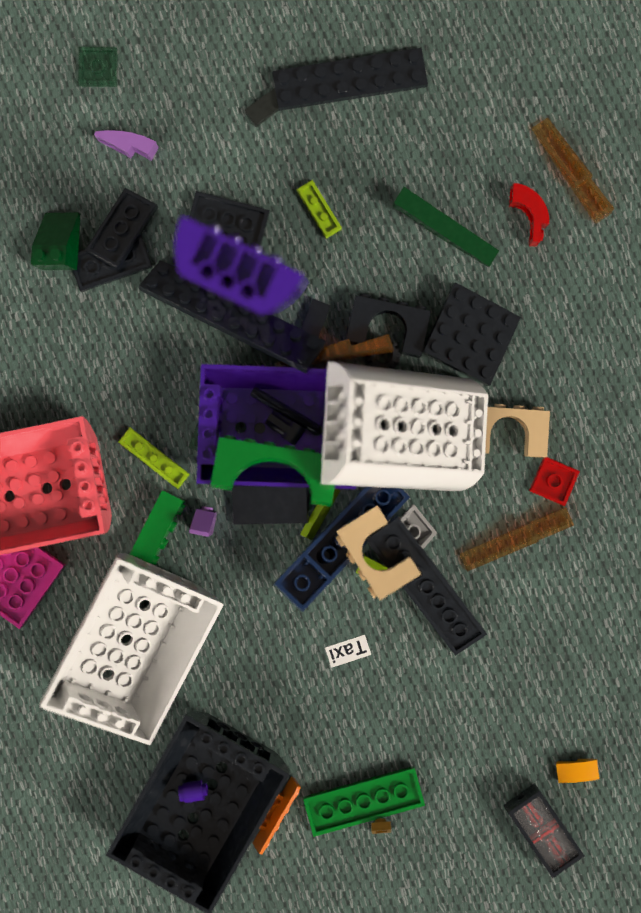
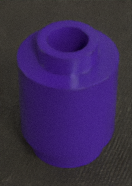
[178,780,208,803]

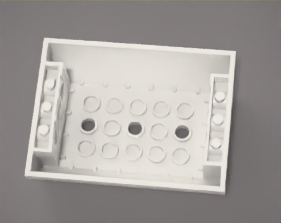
[40,553,224,745]

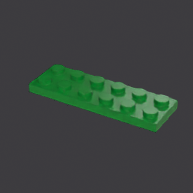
[303,766,425,837]

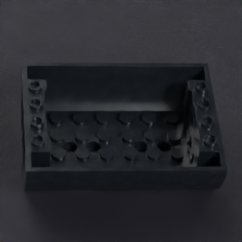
[105,711,290,913]

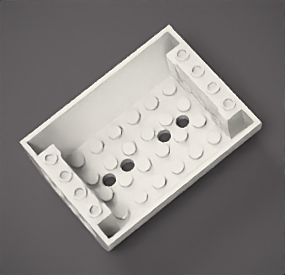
[321,362,488,491]

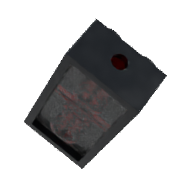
[503,783,585,878]

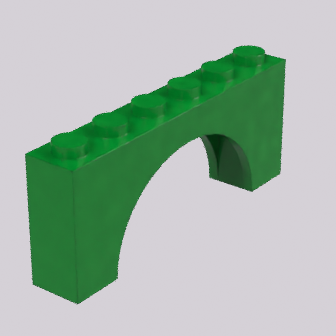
[211,435,335,507]

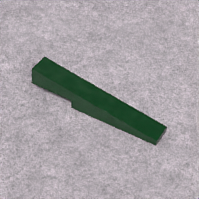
[393,187,499,267]

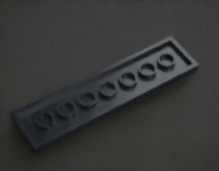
[272,47,428,111]
[366,515,487,656]

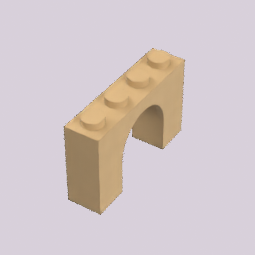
[485,404,550,458]
[335,506,421,600]

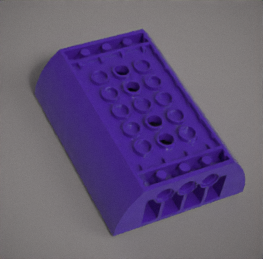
[175,216,309,315]
[196,364,356,489]

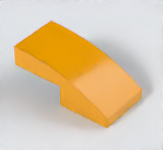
[556,759,600,783]

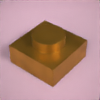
[371,818,391,834]

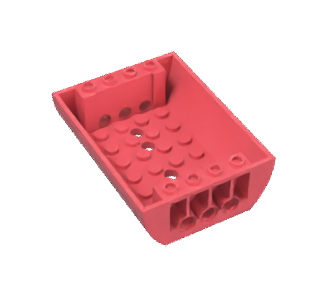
[0,416,112,555]

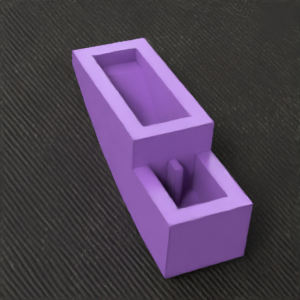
[94,130,159,161]

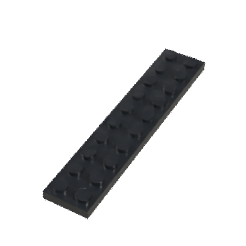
[139,260,326,374]

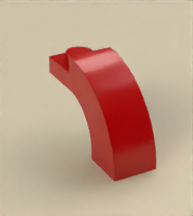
[509,183,549,247]

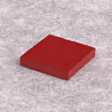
[529,457,580,506]

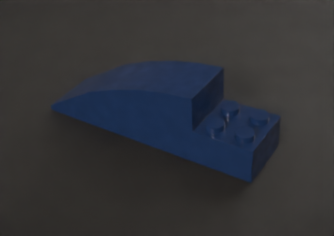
[273,487,410,612]

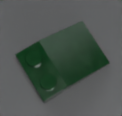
[31,212,81,270]

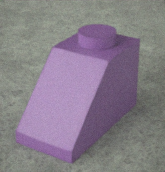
[189,506,217,537]

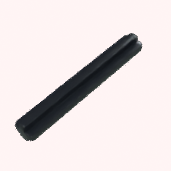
[250,387,320,434]

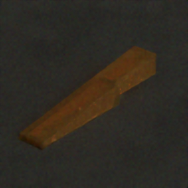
[532,118,614,224]
[275,334,394,368]
[460,507,574,572]

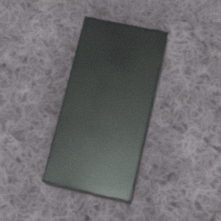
[245,88,279,127]

